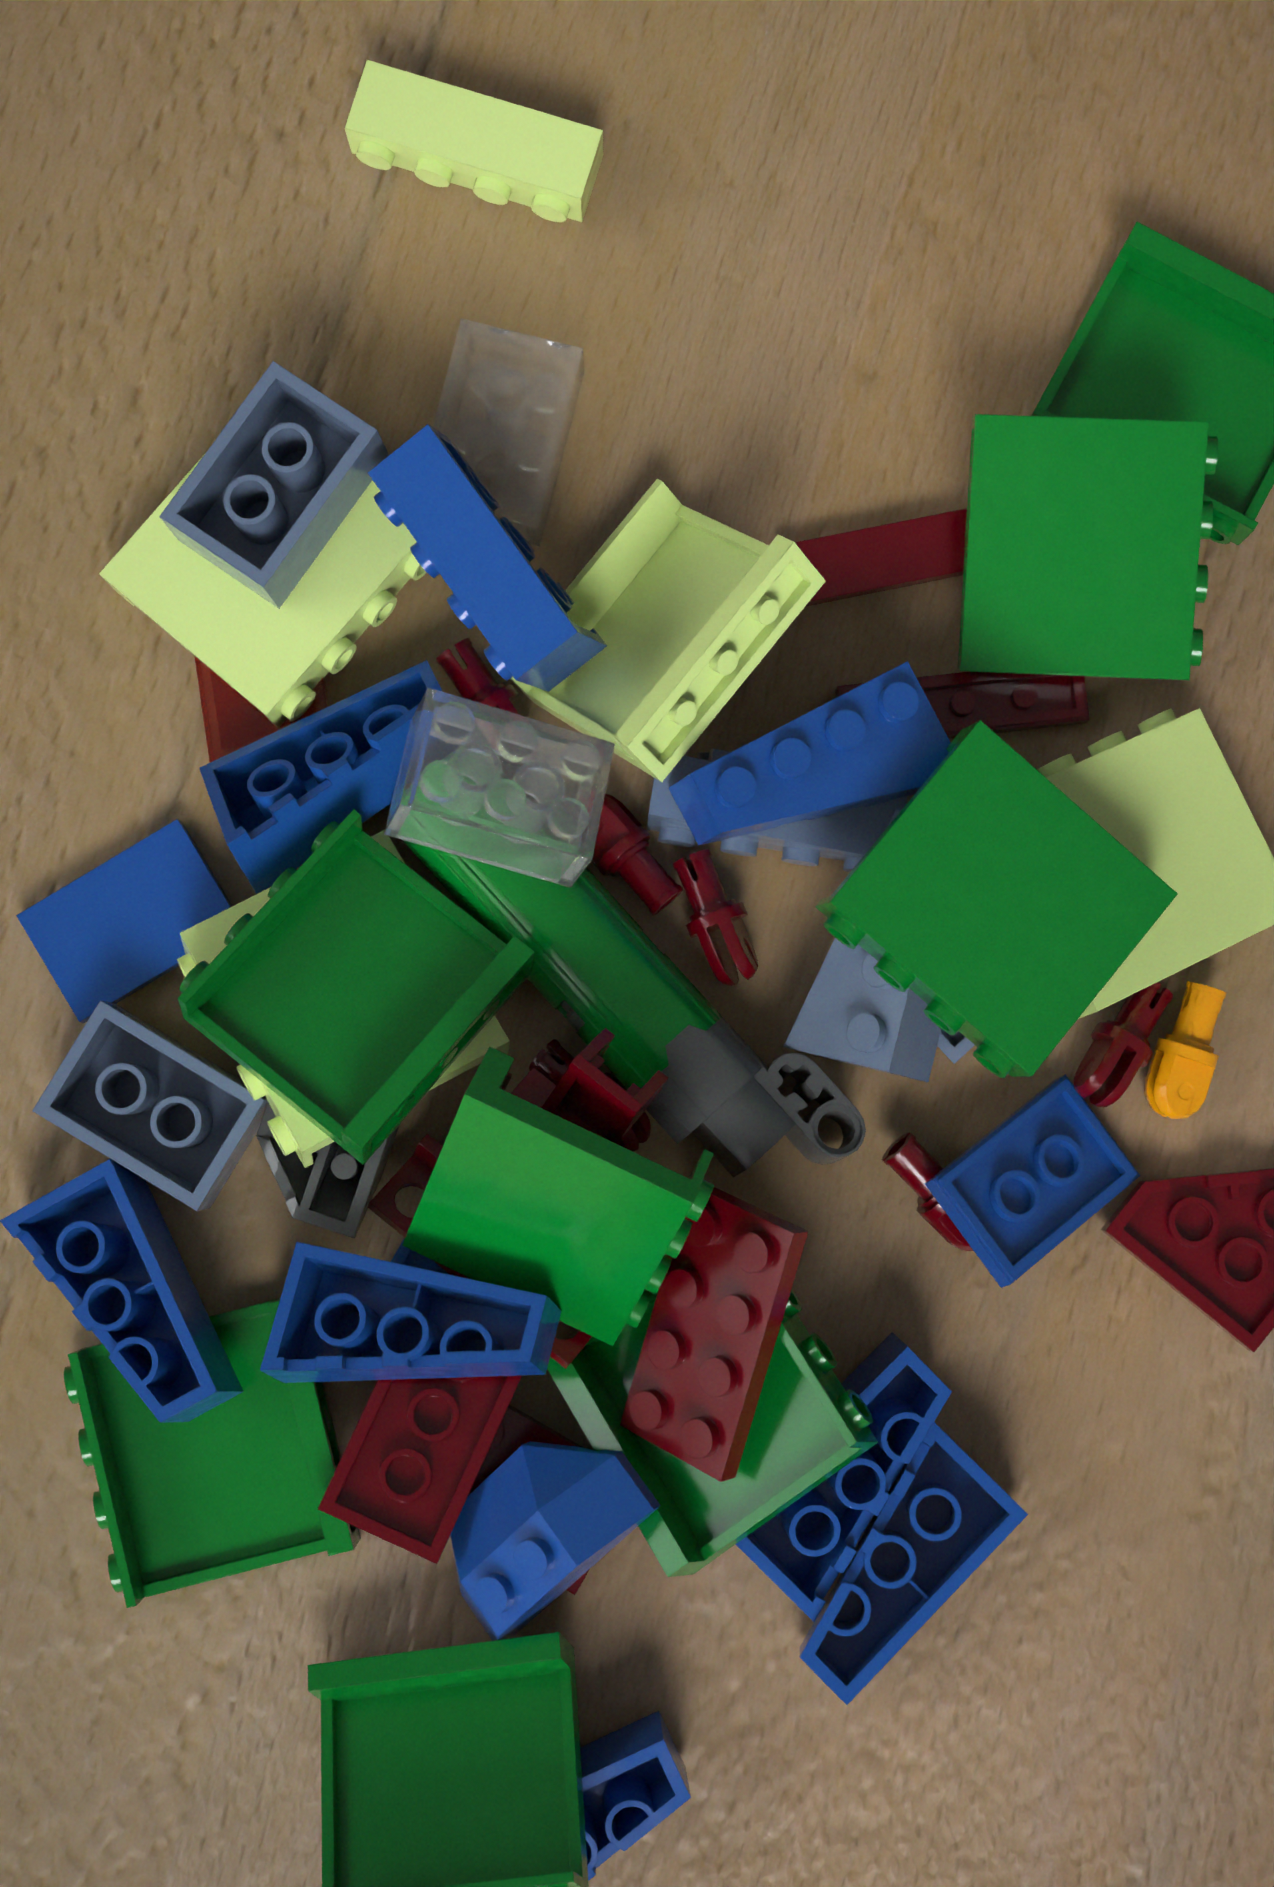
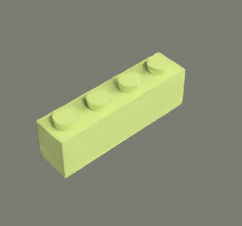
[345,60,604,222]

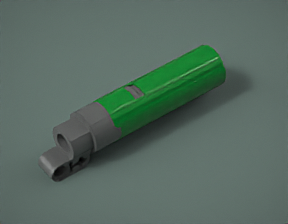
[388,746,866,1178]

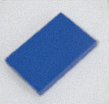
[16,819,232,1023]
[924,1074,1141,1288]

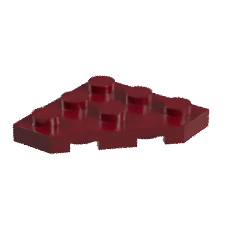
[1101,1168,1274,1352]

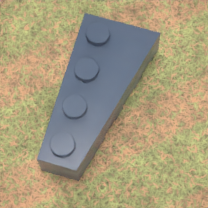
[647,748,907,872]
[783,809,941,1082]

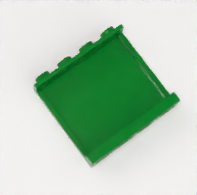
[1031,222,1274,545]
[958,414,1218,680]
[815,720,1178,1078]
[178,809,535,1165]
[402,1047,714,1346]
[547,1289,878,1577]
[64,1298,361,1608]
[308,1632,589,1887]

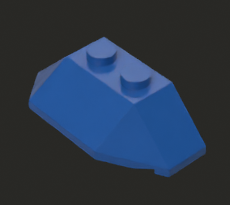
[450,1441,661,1641]

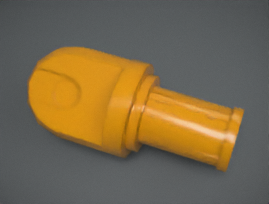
[1144,981,1226,1119]

